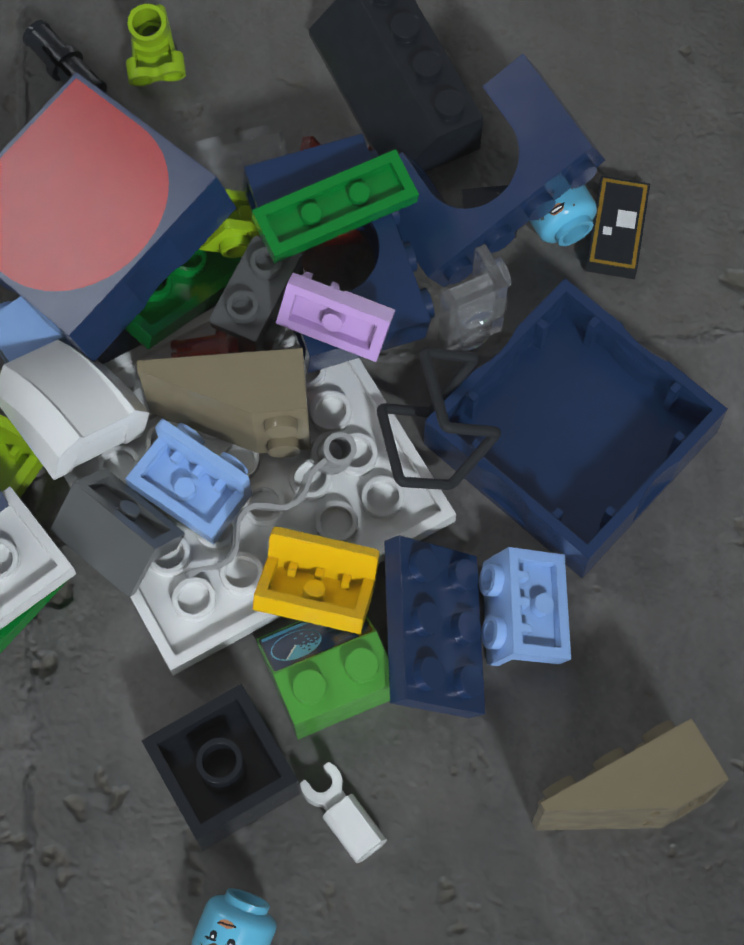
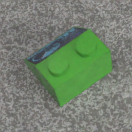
[255,615,390,740]

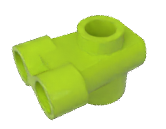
[126,4,186,86]

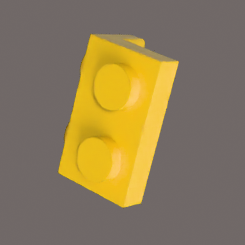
[253,527,380,635]

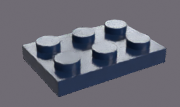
[384,535,485,718]

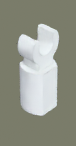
[300,762,387,863]

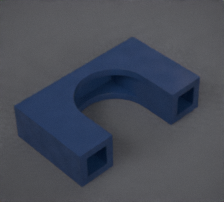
[397,54,605,287]
[243,134,435,373]

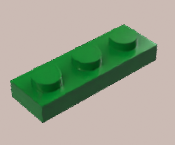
[252,149,419,264]

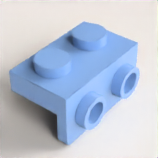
[125,418,252,545]

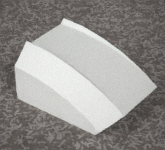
[0,340,149,480]

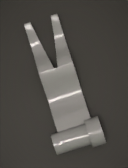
[185,431,357,578]

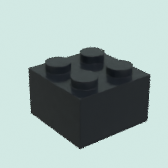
[141,683,301,851]

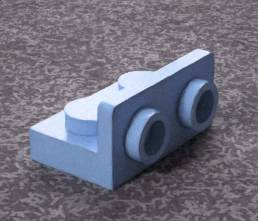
[479,547,571,666]

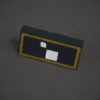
[585,175,650,280]

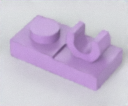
[276,272,395,362]

